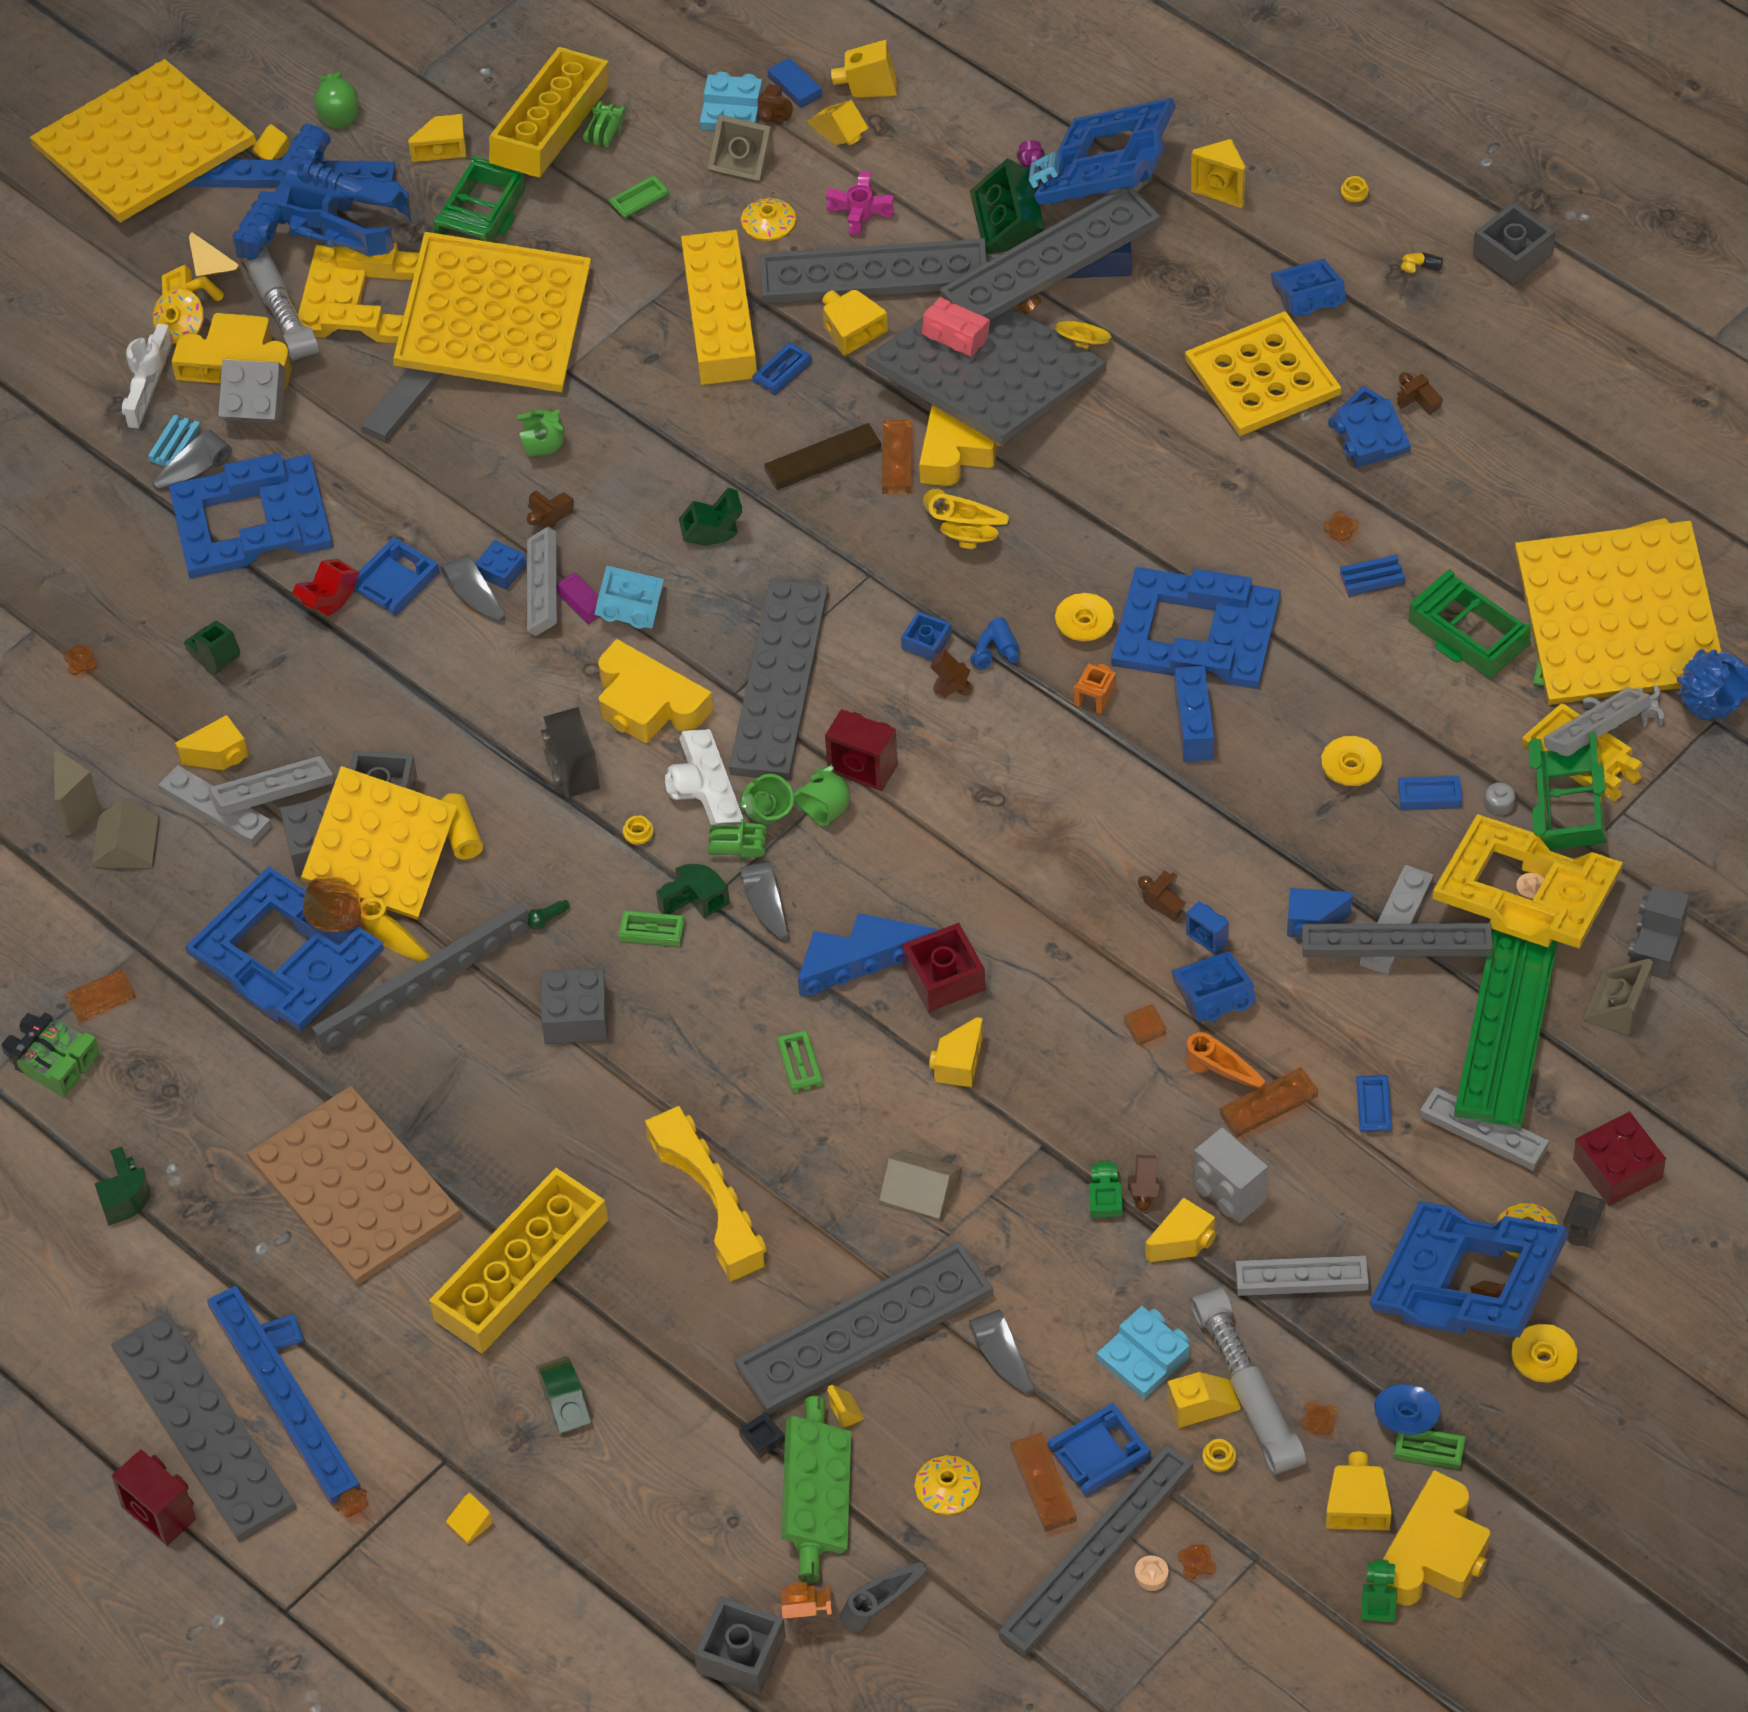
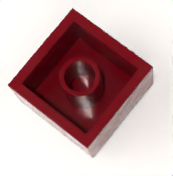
[825,709,898,792]
[902,923,986,1012]
[1573,1111,1666,1206]
[111,1449,196,1546]

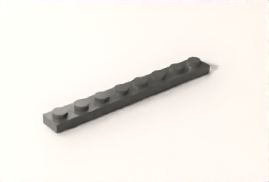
[312,903,530,1053]
[999,1445,1193,1657]

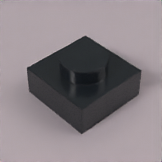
[739,1412,785,1459]

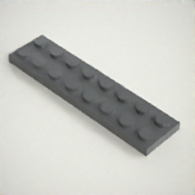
[940,187,1161,320]
[760,238,987,303]
[729,579,828,780]
[735,1241,993,1415]
[111,1313,296,1542]

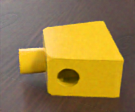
[831,40,897,97]
[822,290,888,356]
[1326,1451,1391,1530]

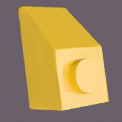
[807,99,868,146]
[408,114,466,162]
[175,715,249,770]
[929,1017,983,1087]
[1145,1198,1217,1262]
[1167,1372,1241,1428]

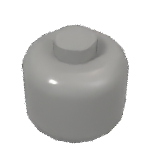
[1484,782,1515,816]

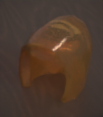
[303,877,361,932]

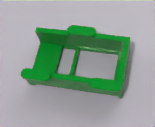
[433,156,525,242]
[1408,569,1531,679]
[1528,732,1607,850]

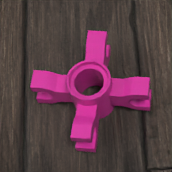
[826,171,894,236]

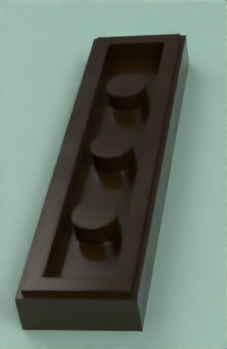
[764,423,881,490]

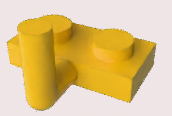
[162,264,224,319]

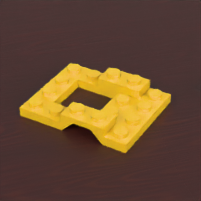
[298,243,419,344]
[1432,814,1623,949]

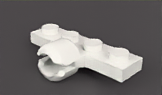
[122,324,173,429]
[665,729,743,825]

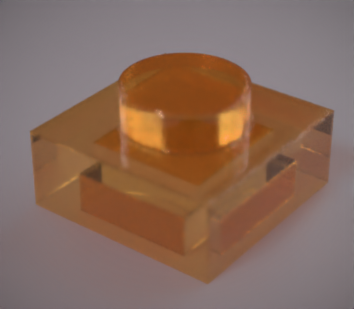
[1124,1004,1166,1046]

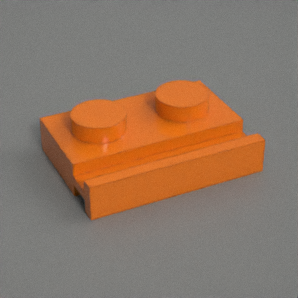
[781,1582,832,1619]

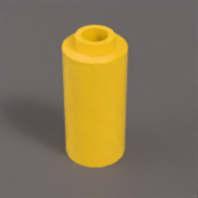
[441,793,484,860]

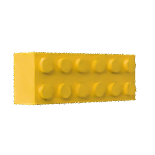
[489,47,609,178]
[681,229,757,385]
[429,1168,608,1354]

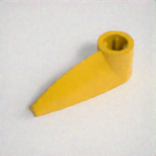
[923,489,1009,525]
[358,897,430,963]

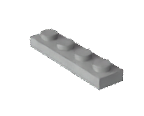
[527,527,557,636]
[1544,687,1651,756]
[209,756,333,816]
[158,765,272,847]
[1360,865,1434,975]
[1420,1087,1549,1171]
[1235,1256,1369,1296]

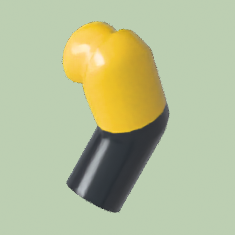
[1401,252,1443,273]

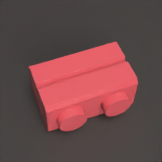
[921,297,990,357]

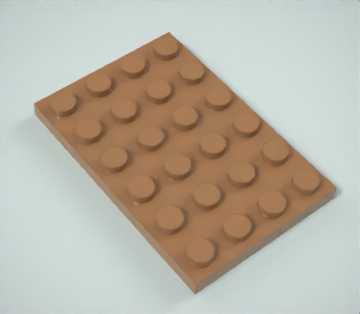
[247,1086,462,1287]

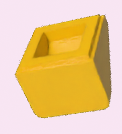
[252,124,290,160]
[827,1385,864,1429]
[445,1492,493,1545]

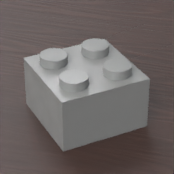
[218,359,286,425]
[1194,1127,1268,1224]

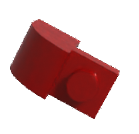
[292,559,360,616]

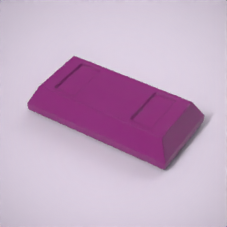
[556,572,600,624]

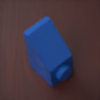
[1287,888,1352,939]

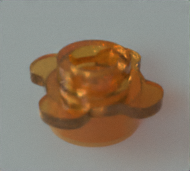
[1014,293,1042,315]
[1324,511,1359,541]
[64,645,97,675]
[1301,1401,1338,1435]
[336,1488,369,1517]
[1178,1544,1216,1580]

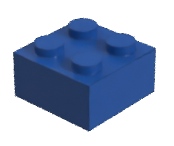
[475,540,527,590]
[901,611,952,661]
[1186,901,1229,956]

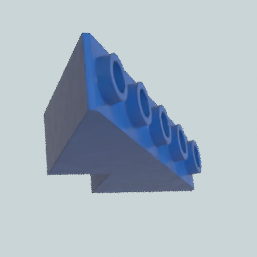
[798,913,938,997]

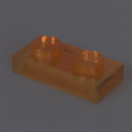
[65,969,136,1023]

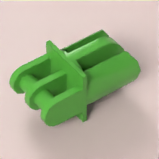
[583,101,627,148]
[708,819,767,862]

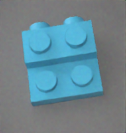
[700,72,763,131]
[594,566,664,629]
[1096,1306,1190,1399]

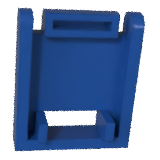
[353,537,440,615]
[1047,1403,1151,1496]

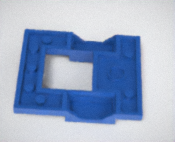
[1035,97,1176,205]
[168,453,333,579]
[1111,567,1281,689]
[185,866,384,1032]
[1369,1201,1569,1338]

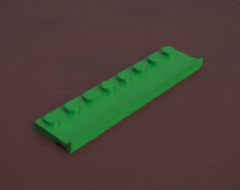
[1454,929,1558,1131]

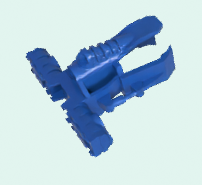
[232,123,412,260]

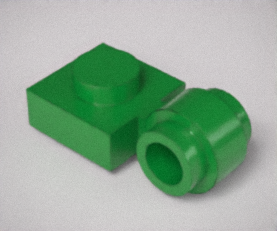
[1089,1160,1123,1218]
[1361,1559,1397,1622]

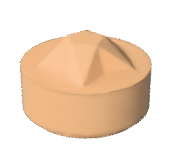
[1516,873,1545,900]
[1135,1555,1169,1591]

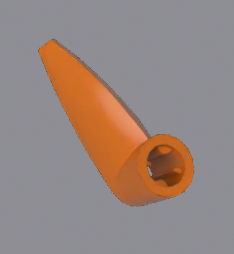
[1185,1032,1266,1089]

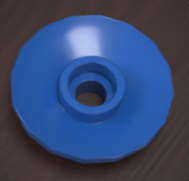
[1374,1384,1441,1435]

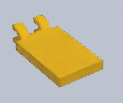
[1522,703,1642,803]

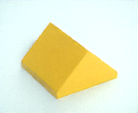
[1191,139,1245,208]
[189,232,240,278]

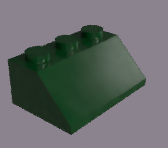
[970,158,1046,254]

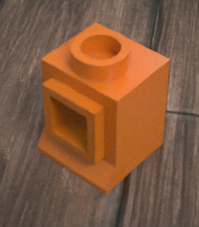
[1074,663,1116,715]

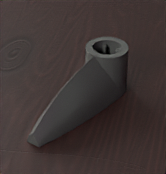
[152,430,232,489]
[441,554,506,621]
[740,861,789,940]
[969,1309,1034,1394]
[840,1562,927,1632]

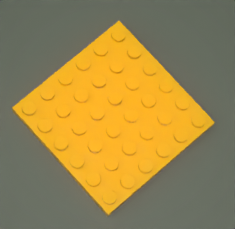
[30,59,257,223]
[393,232,591,392]
[1514,521,1722,705]

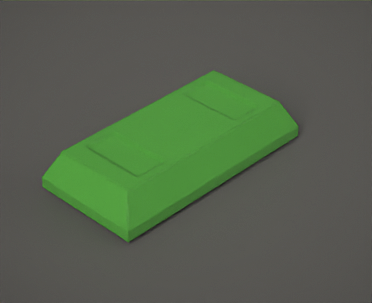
[609,175,670,219]

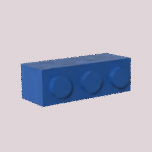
[1174,666,1214,762]

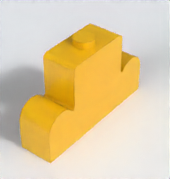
[172,313,292,390]
[919,405,1003,486]
[598,639,714,743]
[1383,1470,1490,1606]

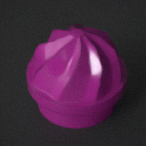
[1017,140,1045,169]

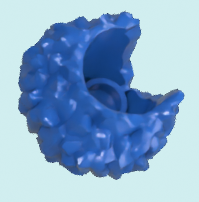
[1677,649,1748,720]

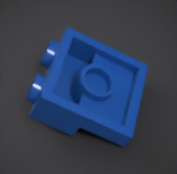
[1271,258,1346,316]
[1333,399,1411,468]
[1172,951,1256,1022]

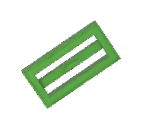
[619,910,685,947]
[777,1030,823,1094]
[1394,1430,1466,1471]

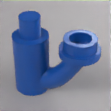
[970,617,1020,670]

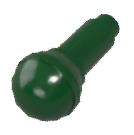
[528,900,570,930]

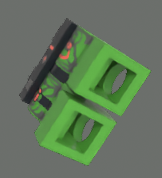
[1,1012,100,1097]

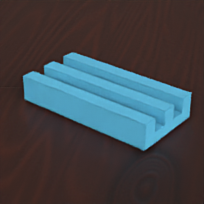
[1029,152,1060,188]
[148,414,201,467]

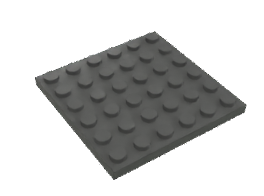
[865,307,1107,445]

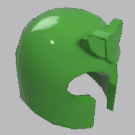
[314,72,359,128]
[517,409,565,457]
[793,765,850,826]
[739,773,794,825]

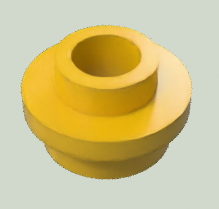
[1340,176,1369,202]
[623,815,654,845]
[1202,1439,1236,1472]

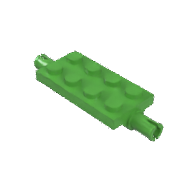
[781,1396,851,1583]

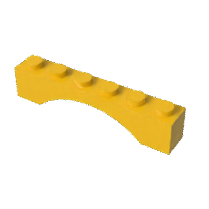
[645,1106,767,1282]

